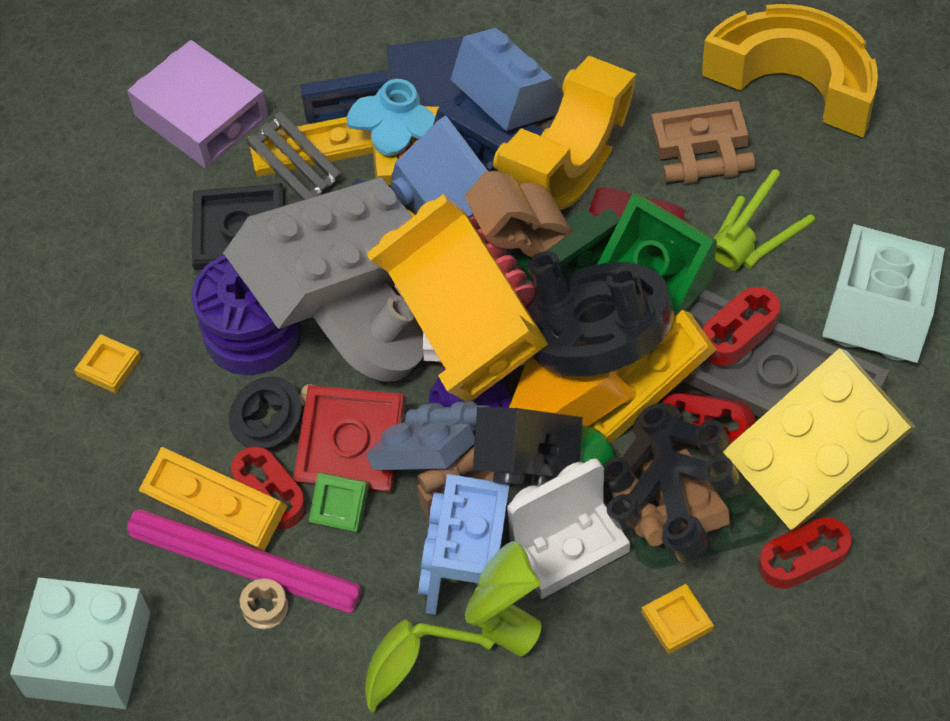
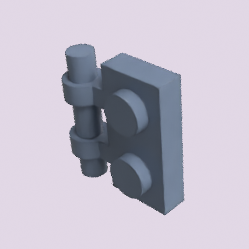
[366,401,488,470]

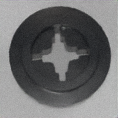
[229,377,305,451]

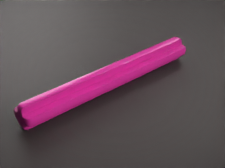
[127,509,362,613]

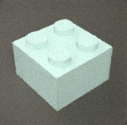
[10,577,151,709]

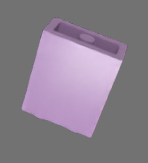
[127,40,268,169]

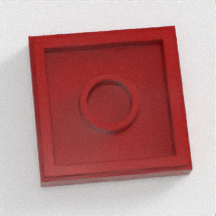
[293,385,407,494]

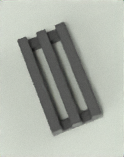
[247,111,341,201]

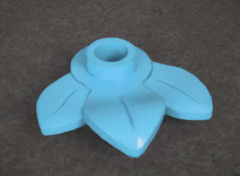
[347,79,435,156]

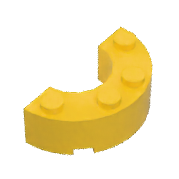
[702,4,878,138]
[493,56,636,210]

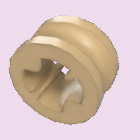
[240,578,288,629]

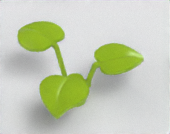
[365,542,541,714]

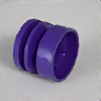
[191,255,302,376]

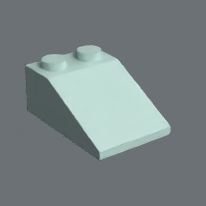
[822,224,945,363]

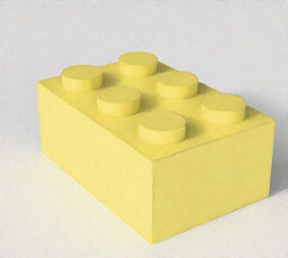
[723,348,916,530]

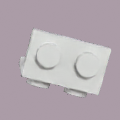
[507,459,630,599]

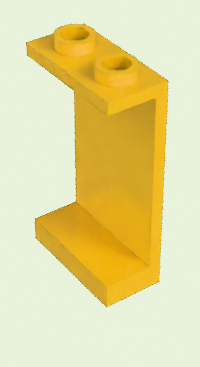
[366,194,548,401]

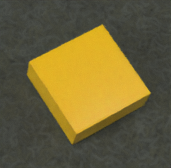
[74,334,142,393]
[641,584,714,655]

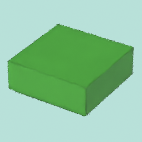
[309,472,370,532]

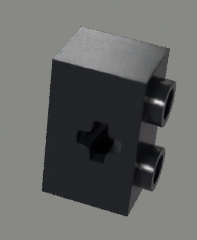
[473,407,583,486]

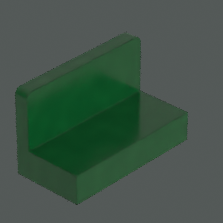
[513,208,620,285]

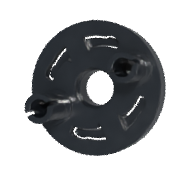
[527,251,674,376]

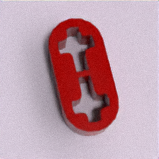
[703,287,780,366]
[662,393,755,446]
[231,447,306,529]
[759,517,852,589]

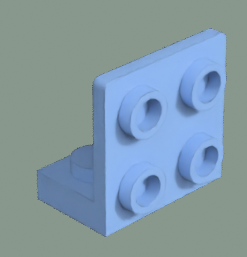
[418,474,509,615]

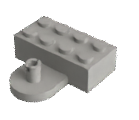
[223,177,423,381]

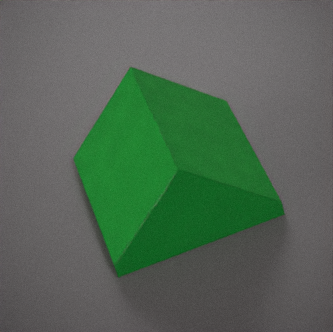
[598,193,717,317]

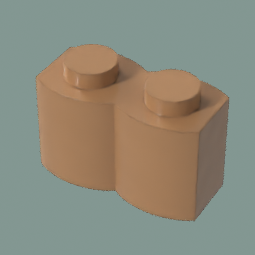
[464,171,573,257]

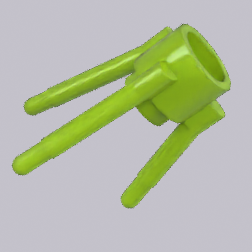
[714,169,815,271]

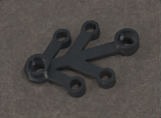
[603,403,739,562]

